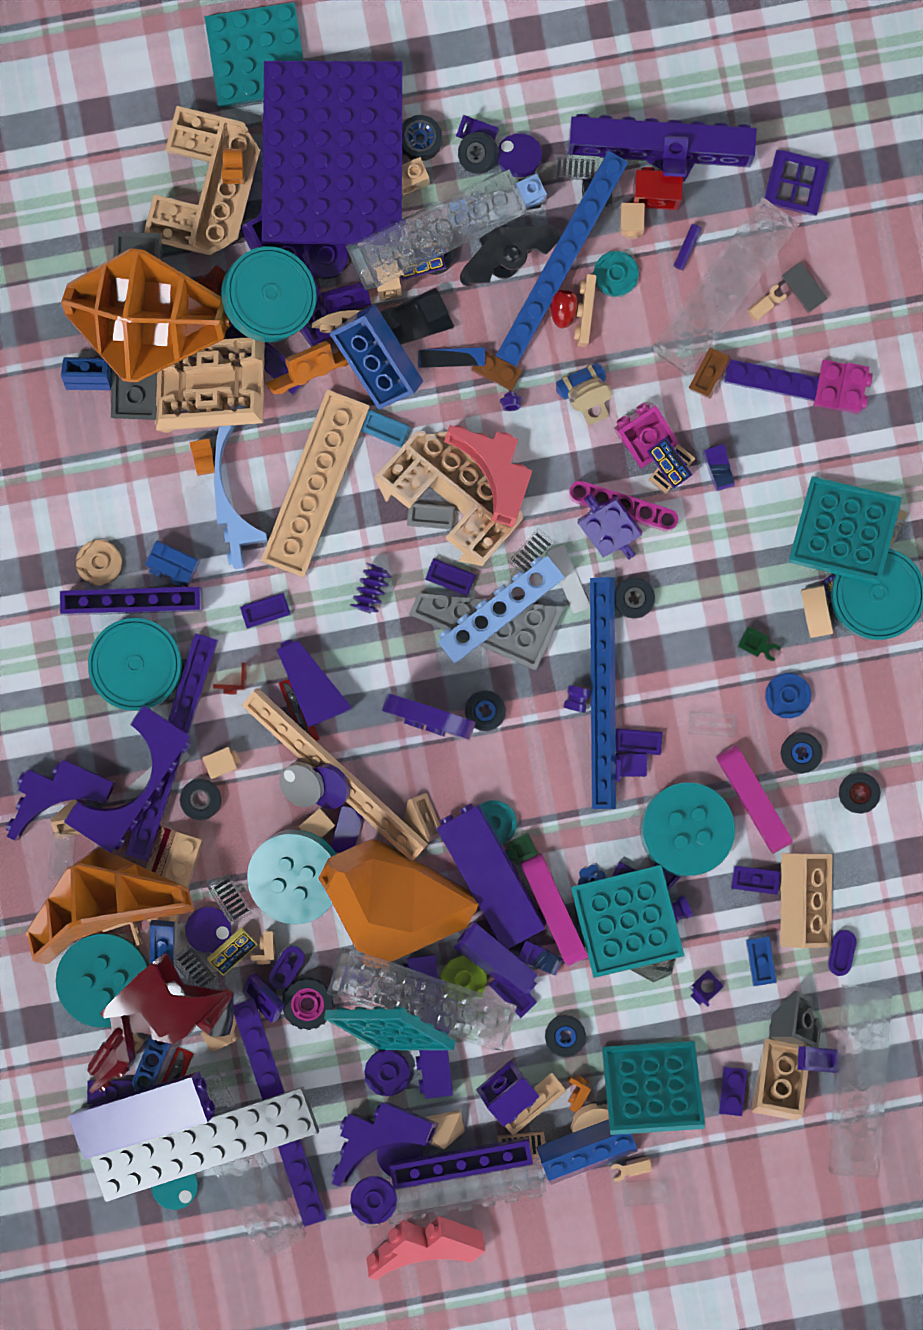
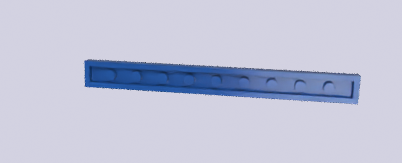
[496,151,628,367]
[590,577,616,809]

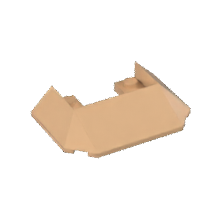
[144,106,261,256]
[375,431,523,566]

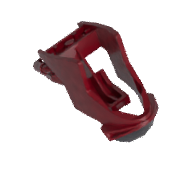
[87,953,234,1094]

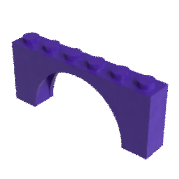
[64,704,191,853]

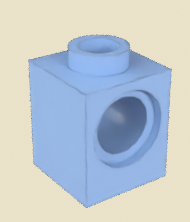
[515,174,547,210]

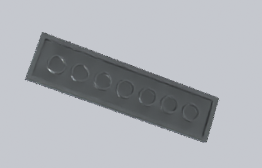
[111,232,162,420]

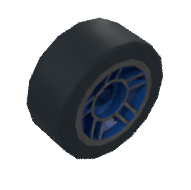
[402,115,442,161]

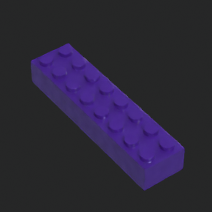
[568,114,757,168]

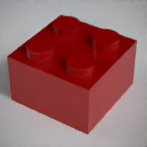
[632,167,683,210]

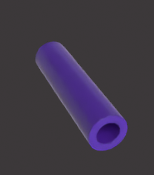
[673,224,702,270]

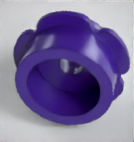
[500,392,522,411]

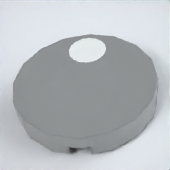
[280,762,324,807]

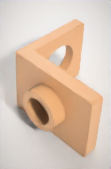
[102,921,143,946]

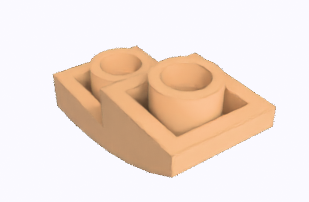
[312,310,360,333]
[801,585,834,638]

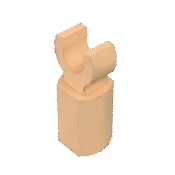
[747,284,787,322]
[610,1156,652,1182]

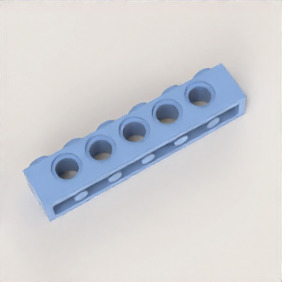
[438,555,565,665]

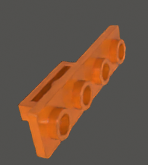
[265,341,349,395]

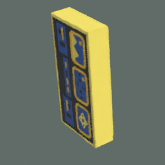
[207,927,258,976]

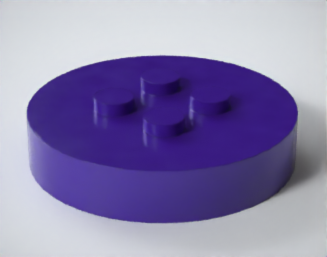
[381,693,476,740]

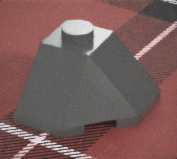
[769,991,821,1048]

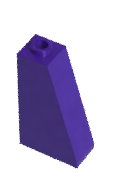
[277,639,352,727]
[452,922,537,997]

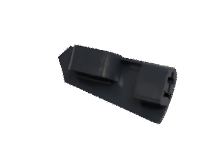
[380,287,454,345]

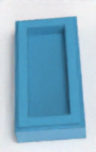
[361,409,411,448]

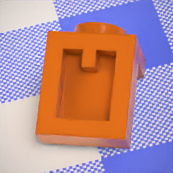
[567,1075,591,1113]

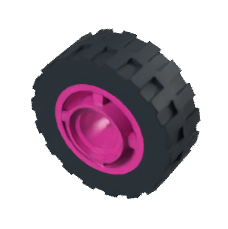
[282,977,333,1030]

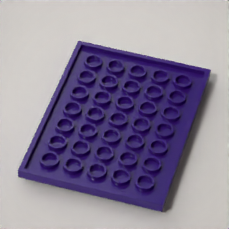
[262,61,403,244]

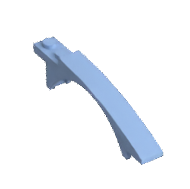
[214,406,268,570]

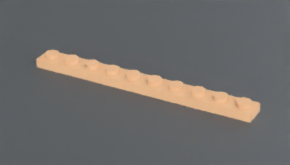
[242,687,428,862]

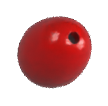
[550,290,578,328]

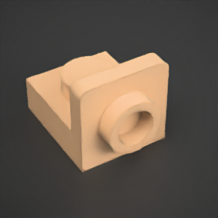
[251,930,276,964]

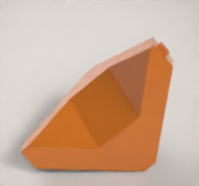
[61,248,232,383]
[318,839,479,969]
[25,848,194,965]

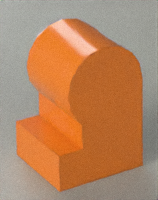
[222,149,245,184]
[189,439,215,476]

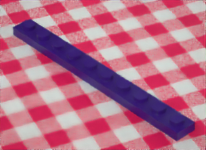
[125,633,218,862]
[234,997,327,1227]

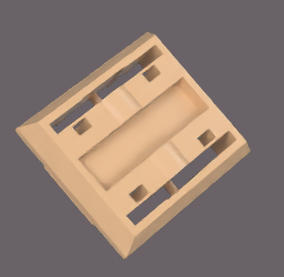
[156,337,265,431]

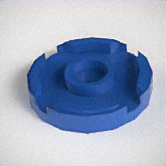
[765,673,812,719]

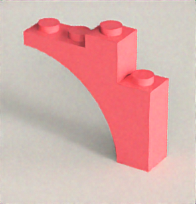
[444,425,532,528]
[366,1216,486,1280]

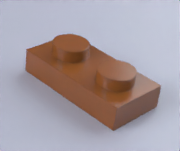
[689,348,731,399]
[471,351,523,392]

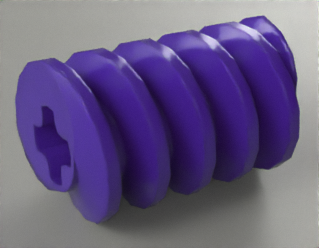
[350,563,392,614]

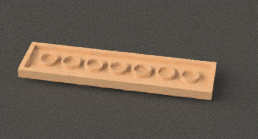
[261,389,370,578]

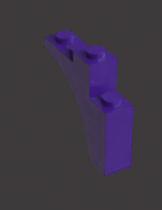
[6,760,116,841]
[331,1102,438,1187]

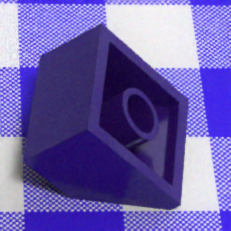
[476,1060,540,1127]

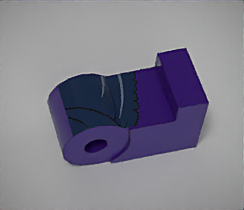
[702,444,735,491]
[517,939,563,976]

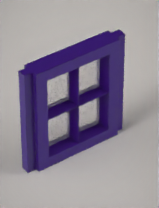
[763,149,830,216]

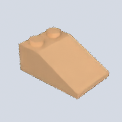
[751,1038,809,1121]

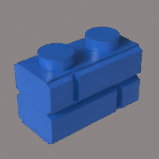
[61,357,112,390]
[145,540,200,587]

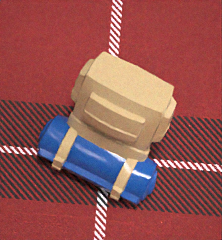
[556,363,612,425]

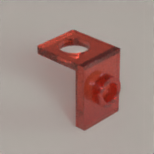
[213,662,247,695]

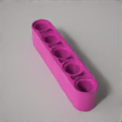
[569,481,679,532]
[715,744,793,854]
[520,853,588,967]

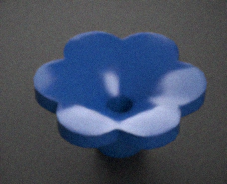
[578,865,606,885]

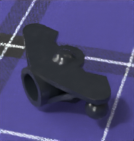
[460,224,560,287]

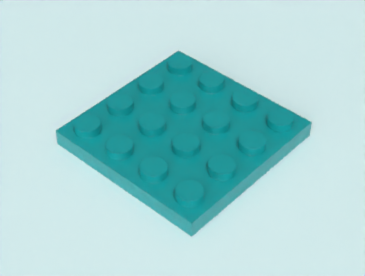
[204,2,304,108]
[788,476,902,585]
[571,865,685,978]
[324,1006,456,1050]
[602,1041,705,1135]

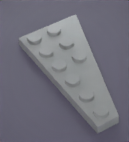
[409,593,564,671]

